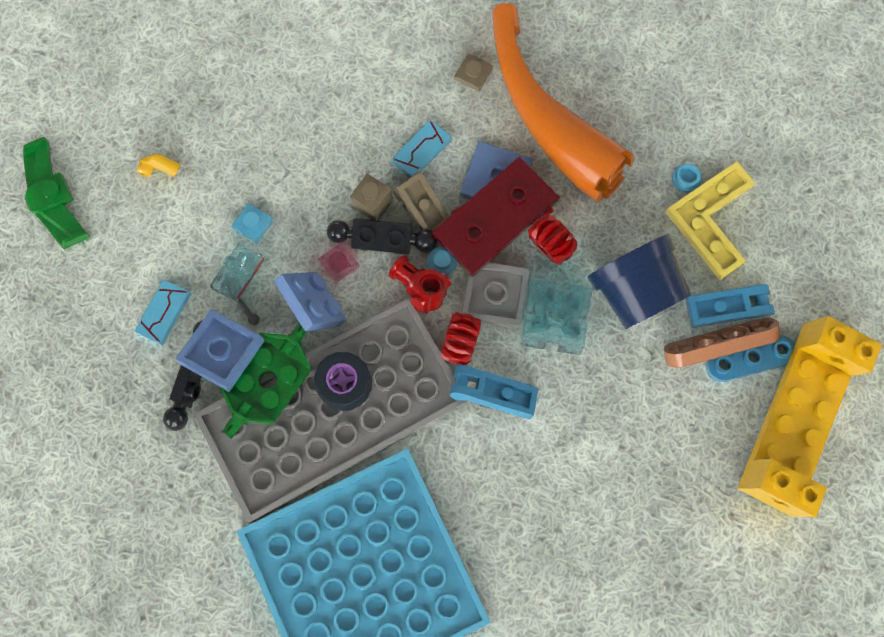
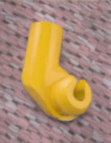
[136,153,181,177]

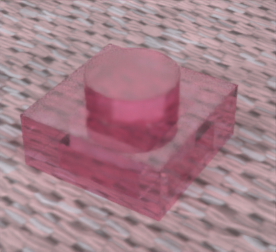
[318,242,360,284]

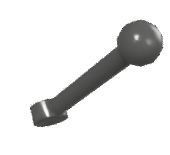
[218,276,260,325]

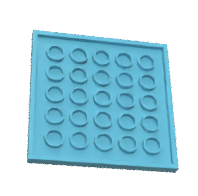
[236,448,491,637]

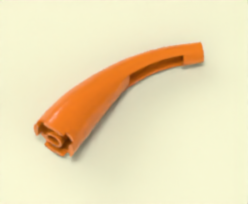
[492,3,635,203]

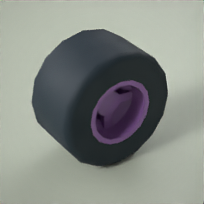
[314,352,372,411]

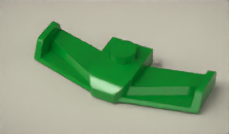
[22,137,91,250]

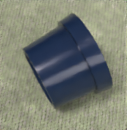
[587,233,692,329]

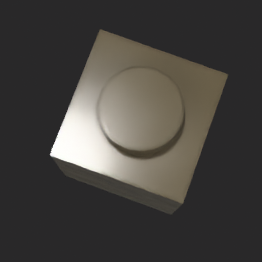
[350,173,393,220]

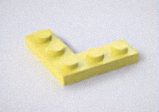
[666,161,755,281]

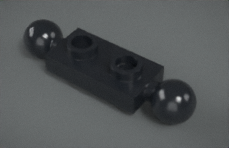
[327,218,437,255]
[163,320,203,431]

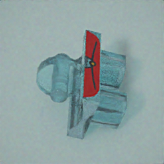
[210,243,265,302]

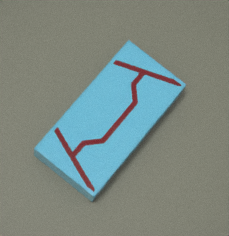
[392,120,451,177]
[134,279,191,346]

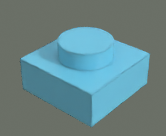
[232,203,274,243]

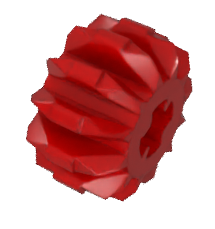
[528,214,578,265]
[441,312,481,365]

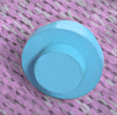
[672,164,702,193]
[428,247,457,275]

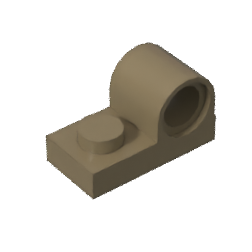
[392,172,449,231]

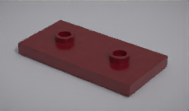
[432,157,560,277]

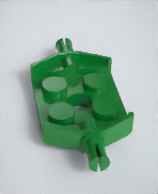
[220,323,312,439]

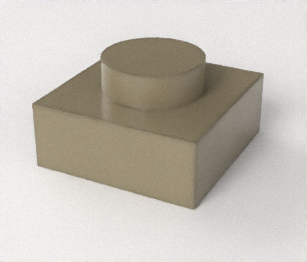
[454,53,493,92]

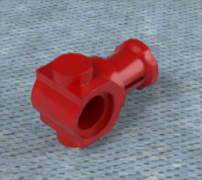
[388,256,451,314]

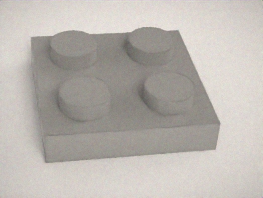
[462,262,530,329]

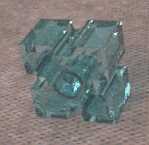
[521,279,593,355]

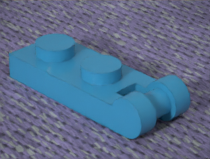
[685,284,775,328]
[450,365,538,420]

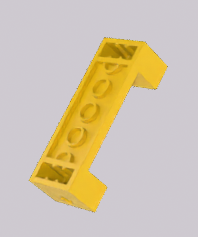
[737,316,883,517]

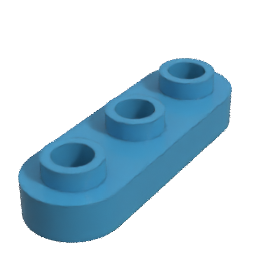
[706,335,795,382]

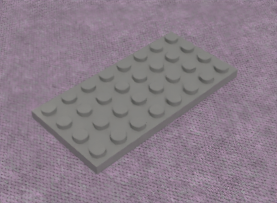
[193,298,468,524]

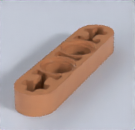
[664,318,780,368]

